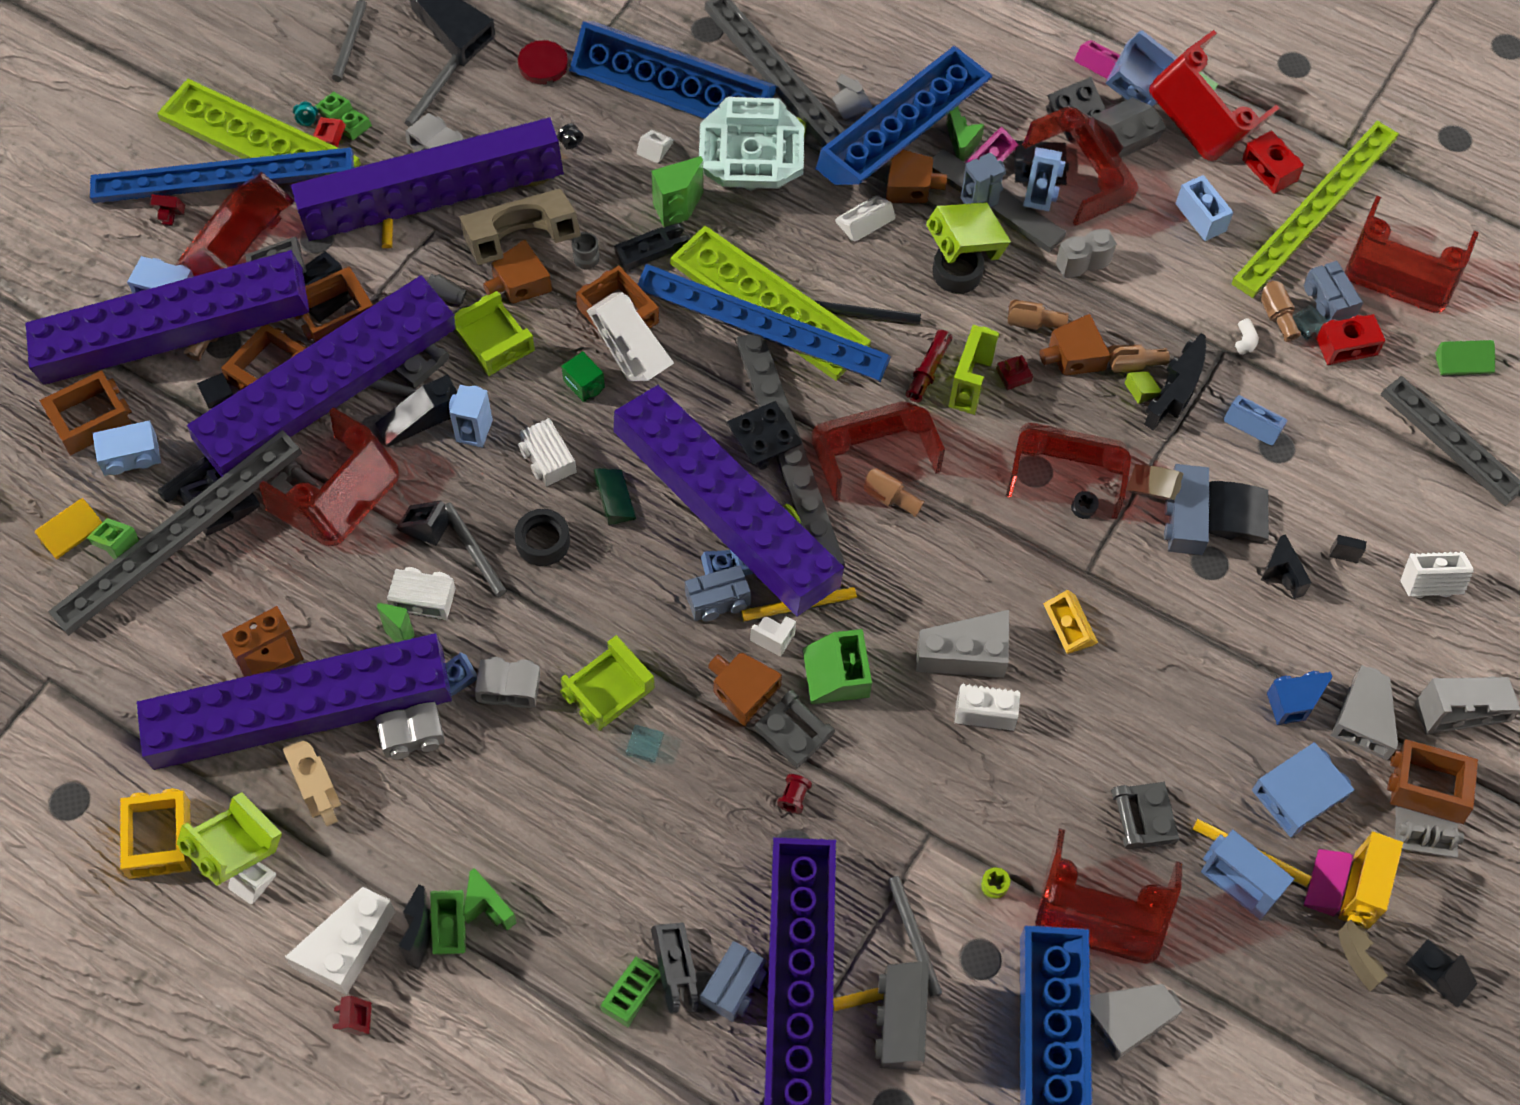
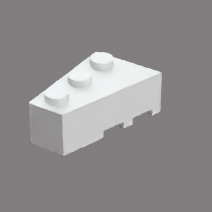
[586,292,674,381]
[285,887,395,995]

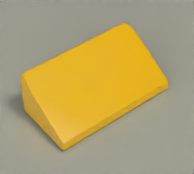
[35,498,102,560]
[1043,590,1098,654]

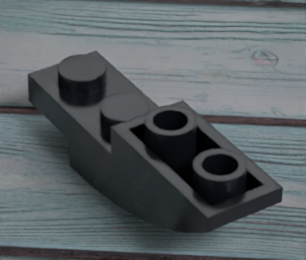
[1144,333,1206,431]

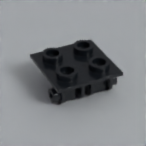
[1046,77,1106,142]
[1015,140,1069,185]
[726,401,803,470]

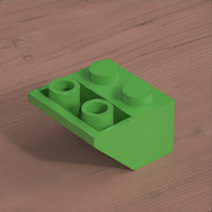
[802,629,872,704]

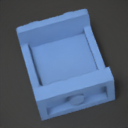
[1105,30,1178,106]
[1252,742,1354,838]

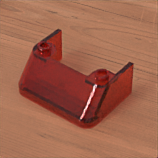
[1023,107,1138,226]
[175,172,295,276]
[1344,195,1479,313]
[812,401,945,501]
[259,407,399,546]
[1006,423,1131,519]
[1035,828,1182,964]

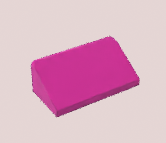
[1075,40,1120,79]
[965,126,1019,163]
[1303,849,1353,917]

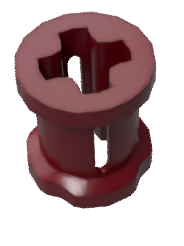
[777,774,812,814]

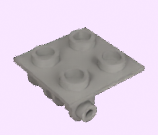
[1395,806,1464,858]

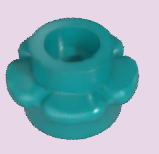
[292,101,318,126]

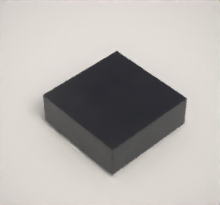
[197,372,233,409]
[1329,535,1367,563]

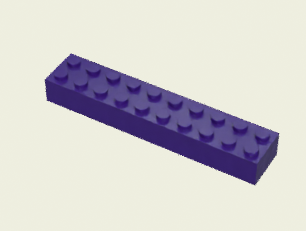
[291,117,564,241]
[25,250,309,385]
[187,275,455,477]
[613,385,844,617]
[137,633,452,770]
[764,837,836,1105]

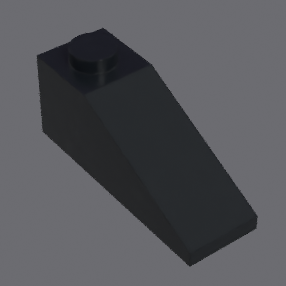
[375,375,457,447]

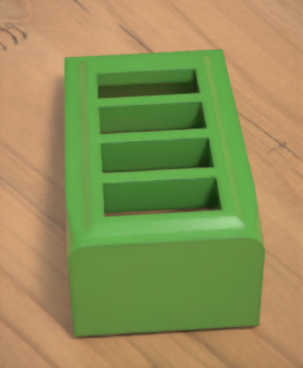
[600,957,661,1028]

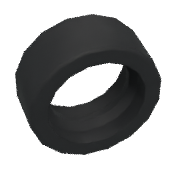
[932,248,984,294]
[515,509,570,566]

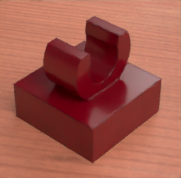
[150,194,186,226]
[996,355,1033,390]
[333,995,372,1036]

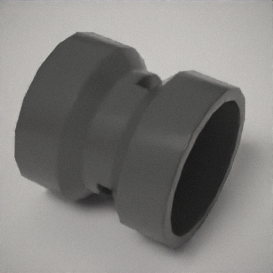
[571,232,600,269]

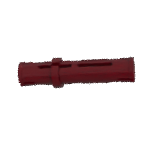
[905,330,953,403]

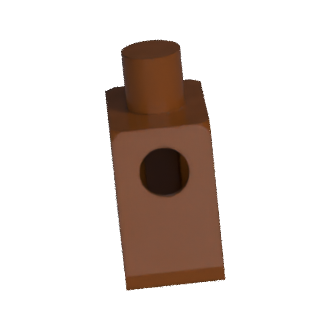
[886,150,947,203]
[483,240,552,304]
[1040,314,1110,376]
[708,653,782,726]

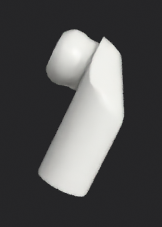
[1235,318,1259,355]

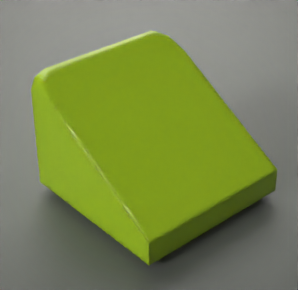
[1125,371,1161,404]

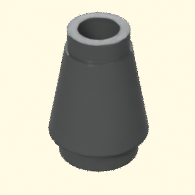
[427,274,467,305]

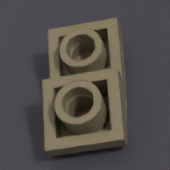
[1126,464,1184,500]
[1338,919,1388,992]

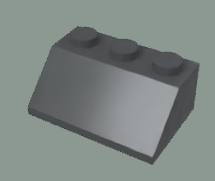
[875,961,929,1071]

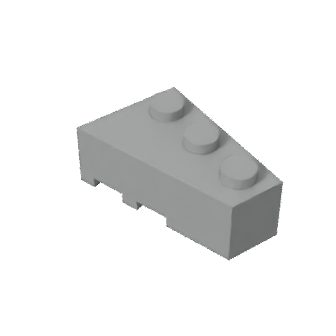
[916,610,1009,678]
[1414,676,1520,735]

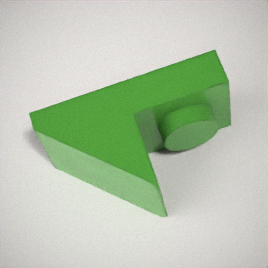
[946,106,984,162]
[87,518,139,560]
[464,868,517,931]
[430,890,466,954]

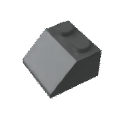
[1089,98,1166,161]

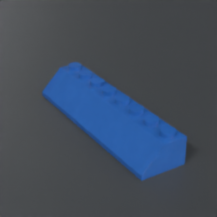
[569,21,777,119]
[816,45,993,185]
[1020,925,1092,1105]

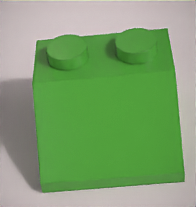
[651,156,704,227]

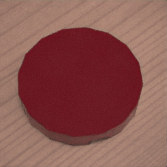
[518,40,568,85]

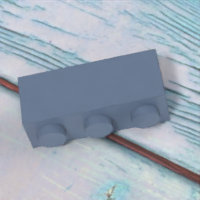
[1164,464,1209,555]

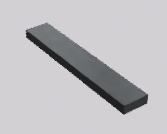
[932,148,1066,253]
[1381,376,1520,506]

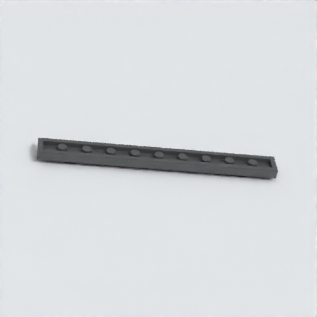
[704,0,845,147]
[736,334,845,568]
[48,430,302,636]

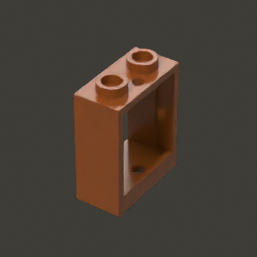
[576,265,659,330]
[294,266,373,343]
[221,324,308,391]
[39,370,132,456]
[222,606,304,677]
[1387,739,1478,825]

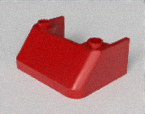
[1149,30,1280,161]

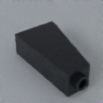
[410,0,496,66]

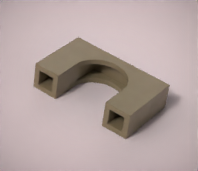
[459,188,581,265]

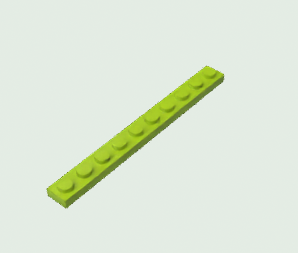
[1231,120,1399,298]

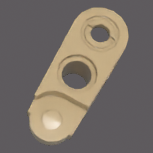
[283,741,341,827]

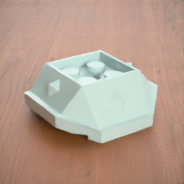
[699,97,804,191]

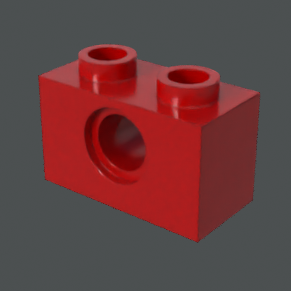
[1242,130,1304,194]
[1316,314,1386,365]

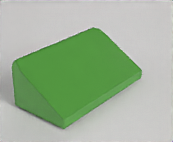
[1435,340,1495,375]
[377,603,415,642]

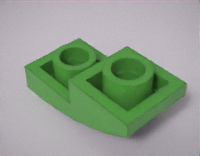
[315,92,372,140]

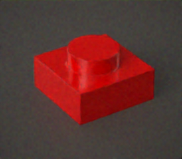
[313,117,346,147]

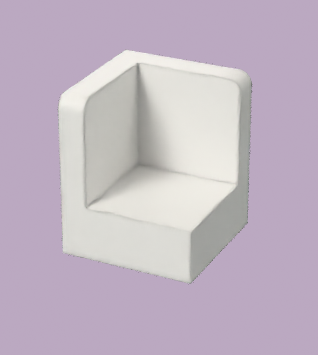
[750,616,796,657]

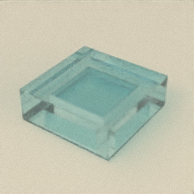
[1293,304,1328,340]
[626,724,664,763]

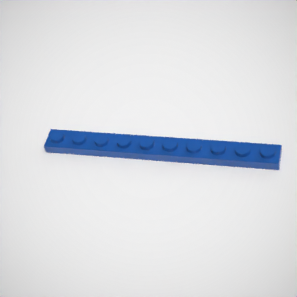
[90,147,354,203]
[637,264,891,383]

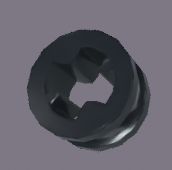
[557,123,583,150]
[1071,491,1099,519]

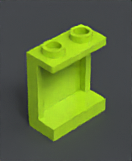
[926,202,1011,263]
[454,291,535,376]
[948,325,999,415]
[560,635,655,731]
[177,792,282,886]

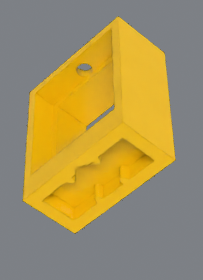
[120,788,192,879]
[1338,831,1403,930]

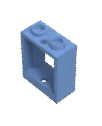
[1201,830,1294,921]

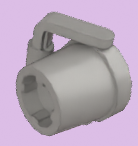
[832,74,873,120]

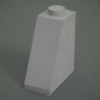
[1331,665,1398,761]
[1090,984,1183,1061]

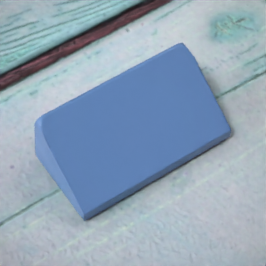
[1224,395,1288,446]

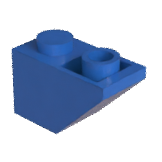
[1267,671,1333,725]

